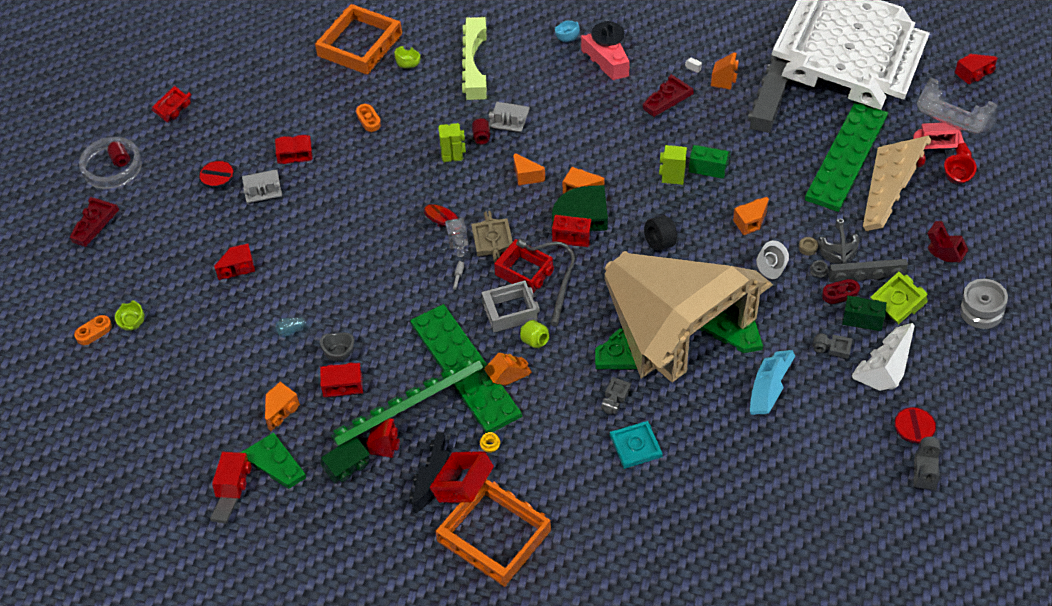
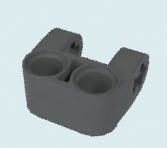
[913,437,940,491]

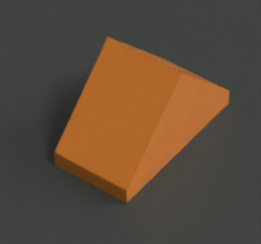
[513,153,545,186]

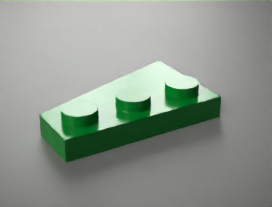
[240,432,306,489]

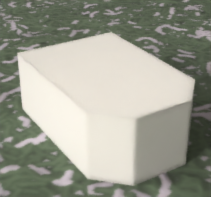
[685,58,702,73]

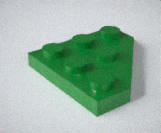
[699,304,763,353]
[595,328,637,369]

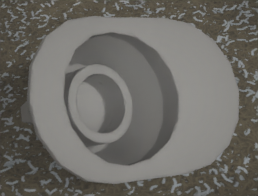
[756,240,789,279]

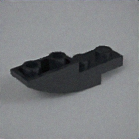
[409,432,449,513]

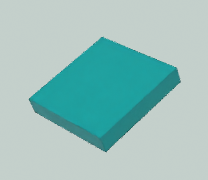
[610,421,663,469]

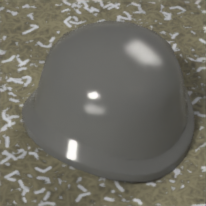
[320,332,354,361]

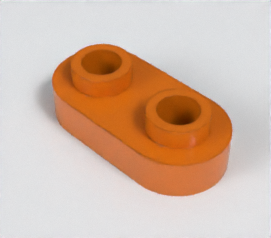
[356,104,381,132]
[74,315,112,345]

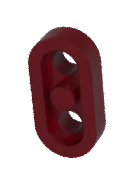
[822,279,860,304]

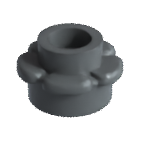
[810,260,829,278]

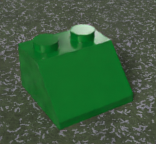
[689,145,731,179]

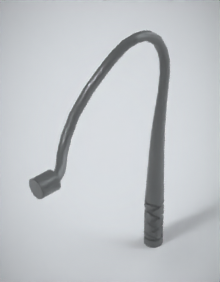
[516,238,575,326]

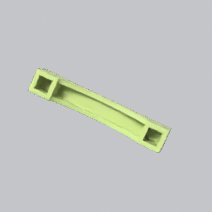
[462,17,487,100]

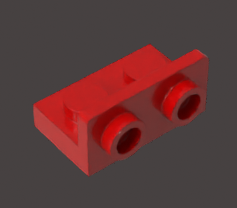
[552,215,591,247]

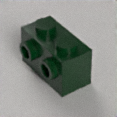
[842,296,887,331]
[321,436,370,484]

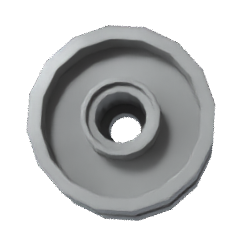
[960,279,1008,329]

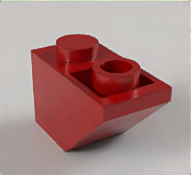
[955,54,998,85]
[214,243,255,280]
[367,418,400,458]

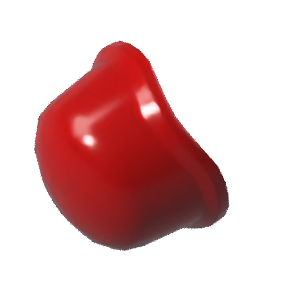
[944,154,977,184]

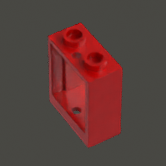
[494,239,554,293]
[430,451,494,502]

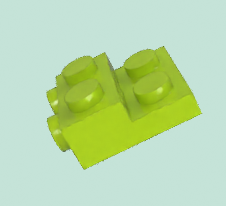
[870,272,928,325]

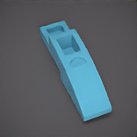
[750,350,795,415]

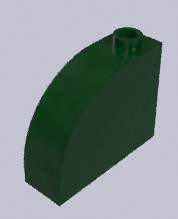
[552,185,608,231]

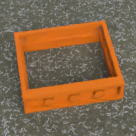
[315,4,402,75]
[435,479,551,587]

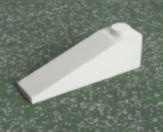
[852,323,914,391]

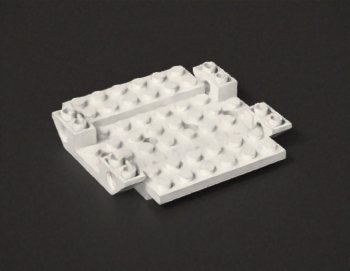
[772,0,930,110]

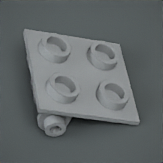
[489,102,530,132]
[242,170,282,203]

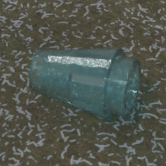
[275,317,306,337]

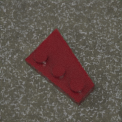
[643,74,694,117]
[69,197,119,247]

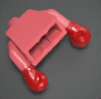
[913,122,972,168]

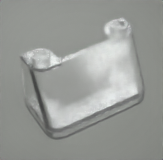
[917,77,997,135]

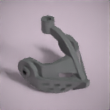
[818,219,859,264]

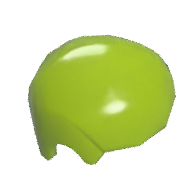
[394,46,421,69]
[114,300,145,331]

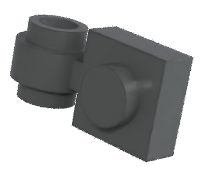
[812,333,853,359]
[601,377,631,415]

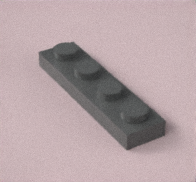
[828,259,908,282]

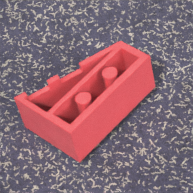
[581,34,629,80]

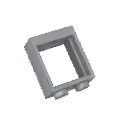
[482,281,540,333]

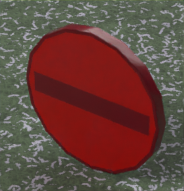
[423,204,459,227]
[894,407,936,444]

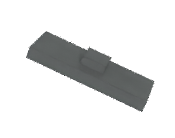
[210,497,239,524]

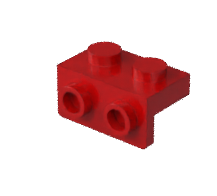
[152,86,192,123]

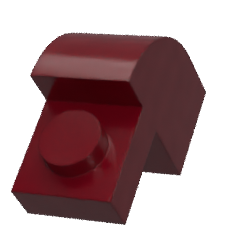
[927,221,968,262]

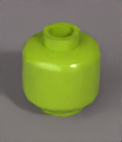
[520,320,549,348]

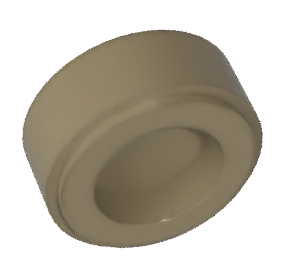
[799,237,818,256]

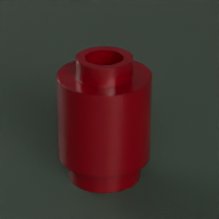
[472,118,490,145]
[107,141,130,167]

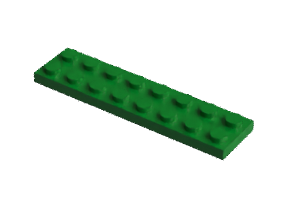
[805,102,888,212]
[410,304,522,433]
[331,358,483,445]

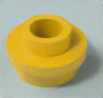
[480,432,500,452]

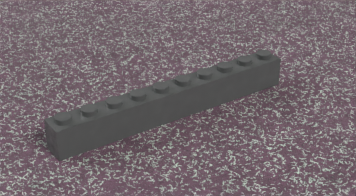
[748,4,795,133]

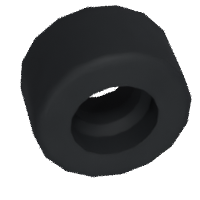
[644,215,677,251]

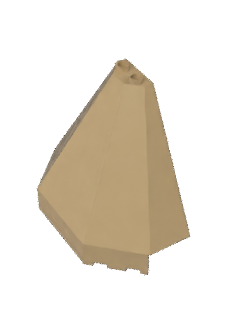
[604,251,773,383]

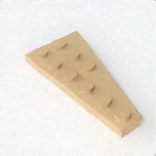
[863,136,931,231]

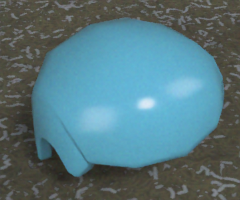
[555,21,580,43]

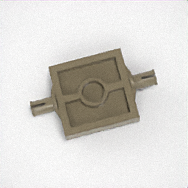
[471,211,513,263]

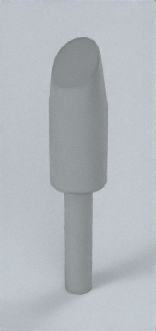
[453,261,464,290]

